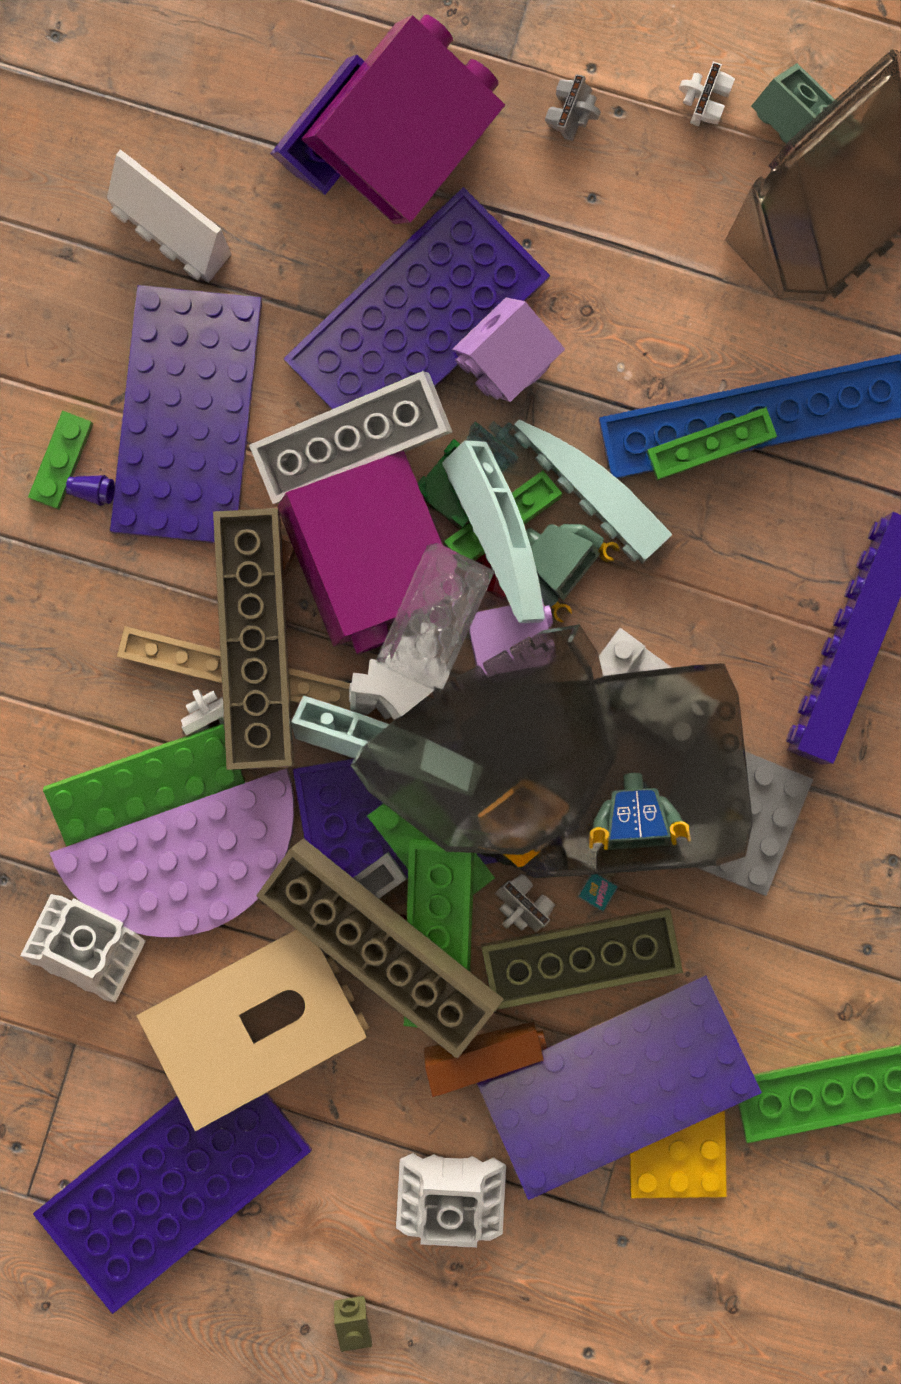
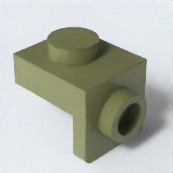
[334,1296,372,1352]

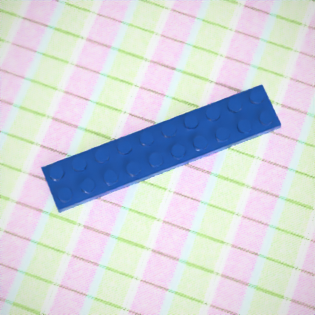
[598,354,901,479]

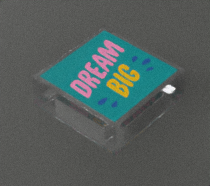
[576,870,620,913]

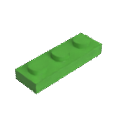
[28,410,93,510]

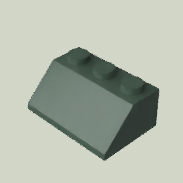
[751,63,863,171]

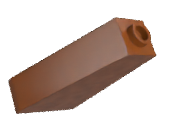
[424,1022,547,1097]

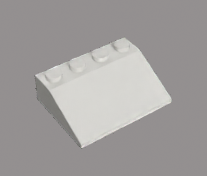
[107,149,231,283]

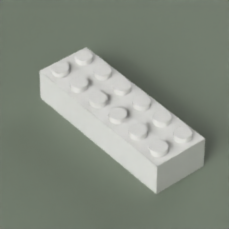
[249,371,452,504]

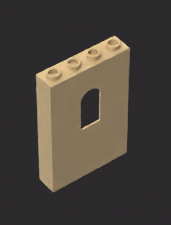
[136,929,370,1131]

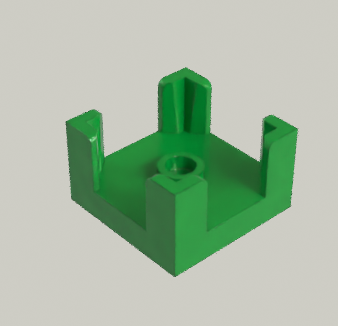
[417,439,470,529]

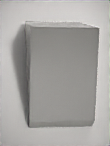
[354,852,407,898]

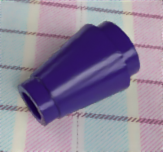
[66,475,115,506]

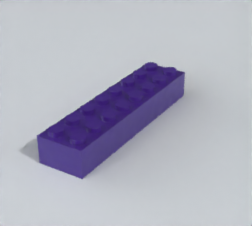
[786,512,901,765]

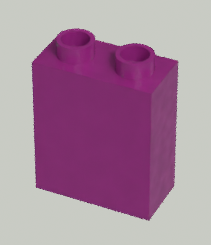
[301,14,505,224]
[277,450,462,654]

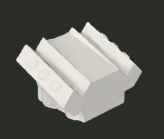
[349,623,444,719]
[20,894,145,1002]
[396,1153,506,1248]

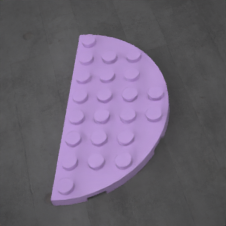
[49,768,295,937]

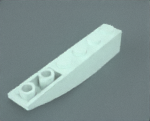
[513,420,672,564]
[442,440,545,623]
[291,695,483,797]

